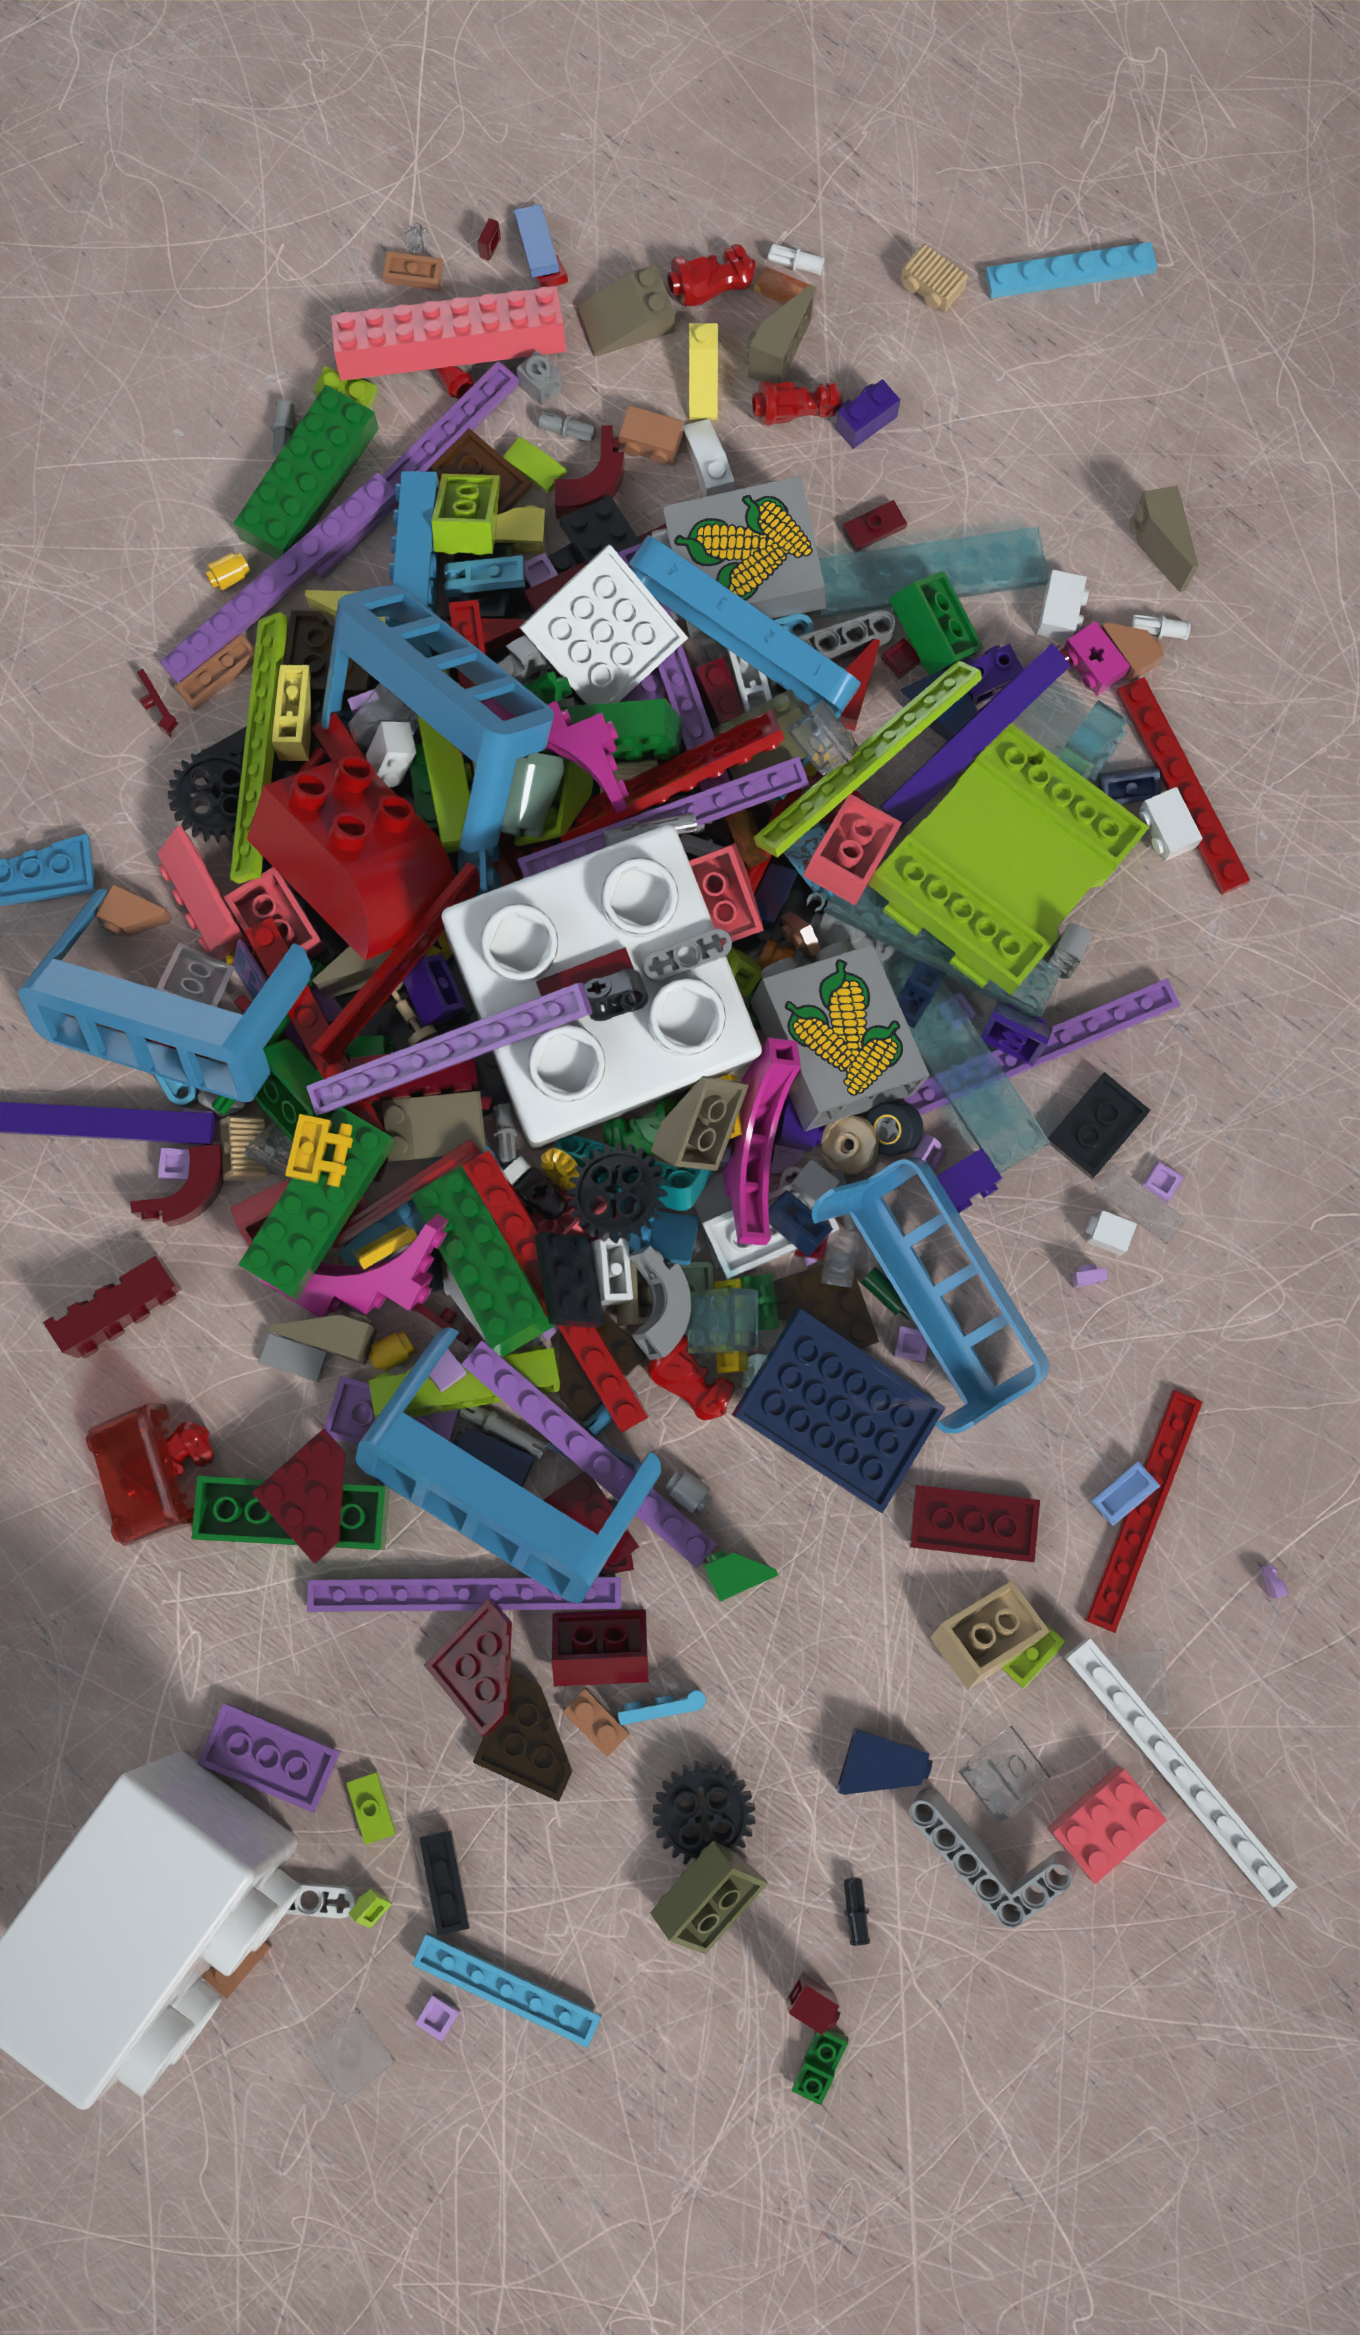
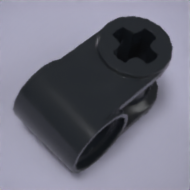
[584,969,649,1021]
[513,1166,567,1220]

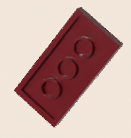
[909,1485,1040,1563]

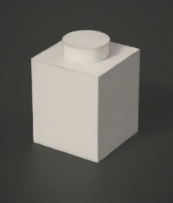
[1085,1210,1137,1256]

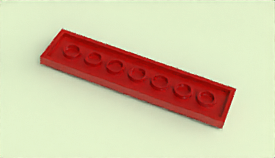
[560,709,785,842]

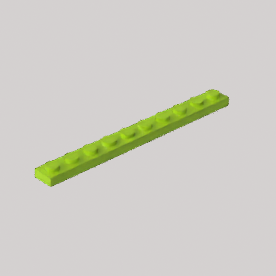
[230,612,288,884]
[754,660,982,858]

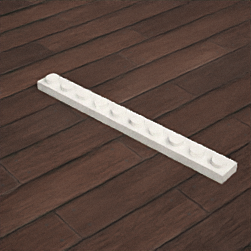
[1064,1637,1297,1908]

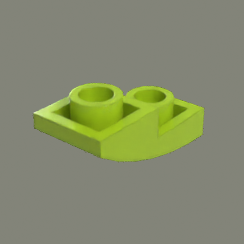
[503,436,567,494]

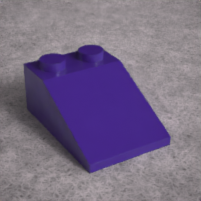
[979,1001,1053,1067]

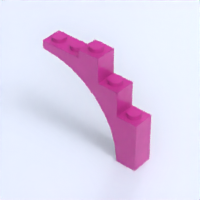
[459,698,629,813]
[722,1038,801,1245]
[261,1214,448,1318]

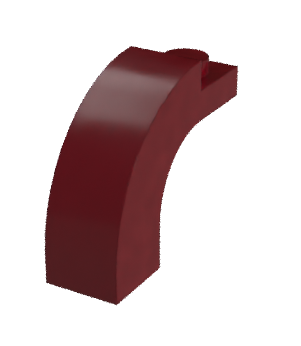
[555,425,625,519]
[131,1145,224,1227]

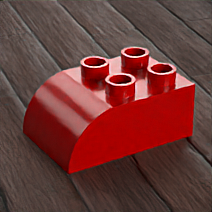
[247,753,455,961]

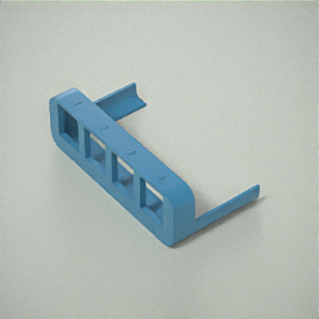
[629,535,861,801]
[321,585,554,853]
[18,889,314,1103]
[812,1157,1049,1434]
[355,1327,661,1604]

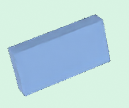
[1091,1461,1160,1526]

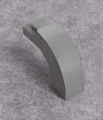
[497,635,562,683]
[628,1245,691,1360]

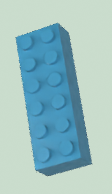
[385,471,441,658]

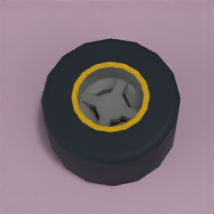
[865,1100,924,1156]

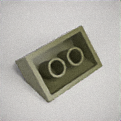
[713,689,819,780]
[650,1841,768,1954]

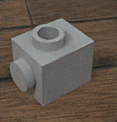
[791,1159,841,1209]

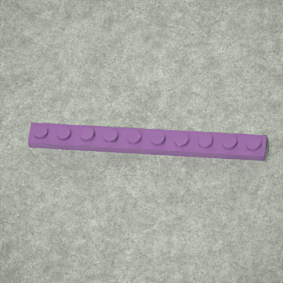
[313,361,520,579]
[160,472,396,683]
[618,543,730,820]
[517,756,809,878]
[901,978,1180,1116]
[306,983,593,1116]
[461,1341,717,1568]
[307,1577,621,1612]

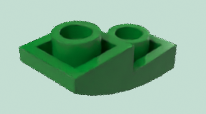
[792,2028,849,2105]

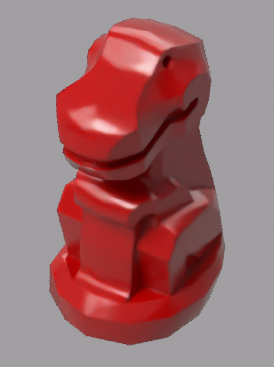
[667,244,756,307]
[752,380,843,426]
[645,1334,735,1421]
[120,1421,215,1506]

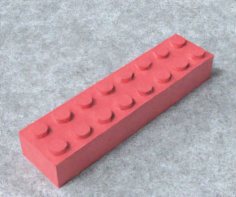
[331,286,566,381]

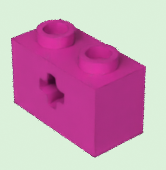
[1064,621,1130,696]

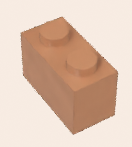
[619,405,684,466]

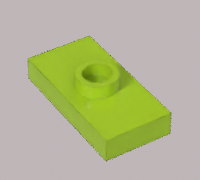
[346,1771,397,1845]

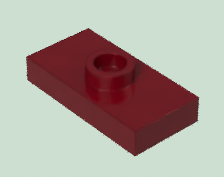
[842,500,907,552]

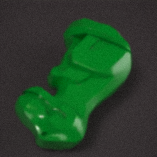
[603,1097,678,1155]

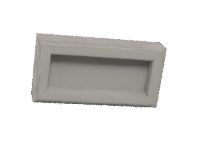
[259,1333,328,1382]

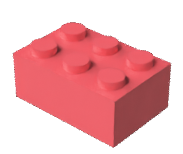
[224,867,327,960]
[1047,1766,1167,1884]

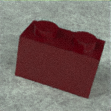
[692,657,745,727]
[785,1972,841,2036]

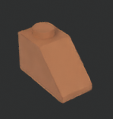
[1101,622,1164,683]
[96,884,172,936]

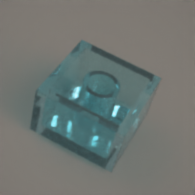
[1059,700,1128,780]
[688,1288,758,1355]

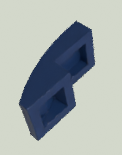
[896,958,947,1028]

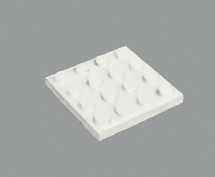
[519,545,688,705]

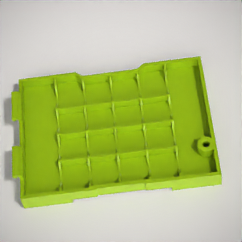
[868,723,1149,996]

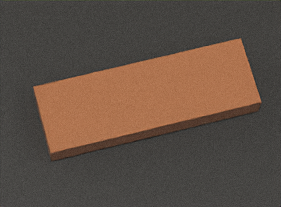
[174,633,255,711]

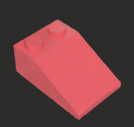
[803,794,902,905]
[689,843,764,946]

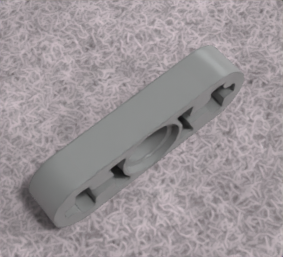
[643,929,732,982]

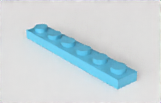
[985,242,1157,299]
[412,1932,602,2048]

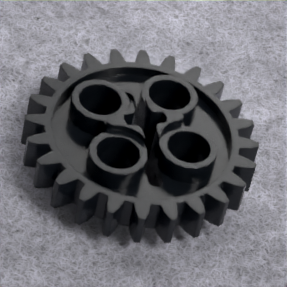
[168,748,242,843]
[567,1142,668,1244]
[653,1761,756,1865]

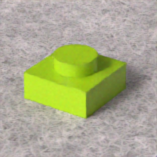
[348,1888,392,1929]

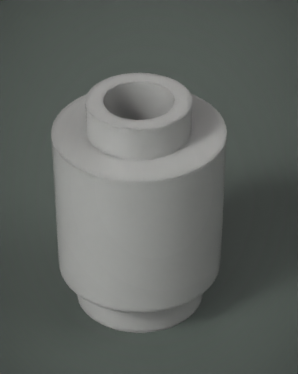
[664,1469,712,1513]

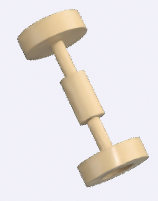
[391,981,438,1046]

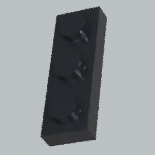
[419,1830,470,1936]

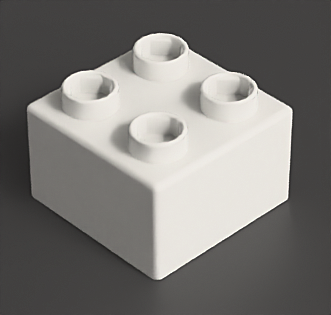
[442,825,762,1148]
[0,1750,301,2110]

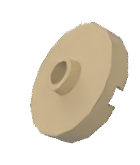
[820,1115,879,1175]

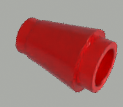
[434,366,473,400]

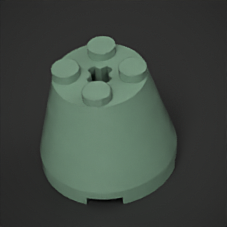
[473,753,564,838]

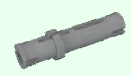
[604,812,697,847]
[459,1406,549,1460]

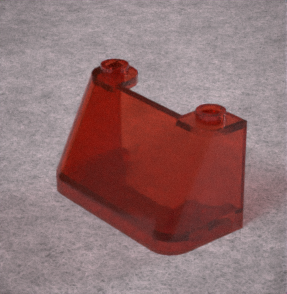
[86,1403,194,1546]

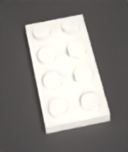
[702,1184,839,1280]

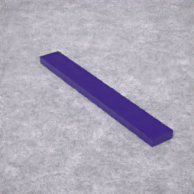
[879,643,1071,828]
[0,1102,216,1145]

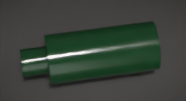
[860,1267,911,1320]

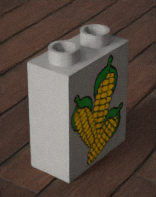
[652,476,826,638]
[750,941,930,1132]

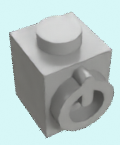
[517,350,562,405]

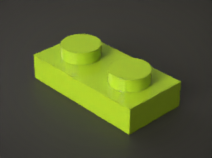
[313,366,378,409]
[1001,1623,1066,1690]

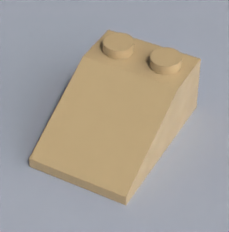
[931,1580,1050,1690]

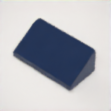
[1097,766,1161,804]
[755,864,799,928]
[768,1190,833,1257]

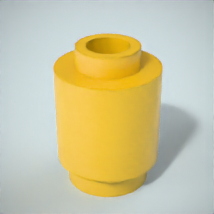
[205,552,251,591]
[368,1331,416,1372]

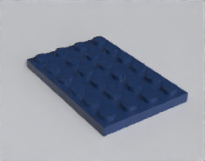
[731,1308,946,1514]

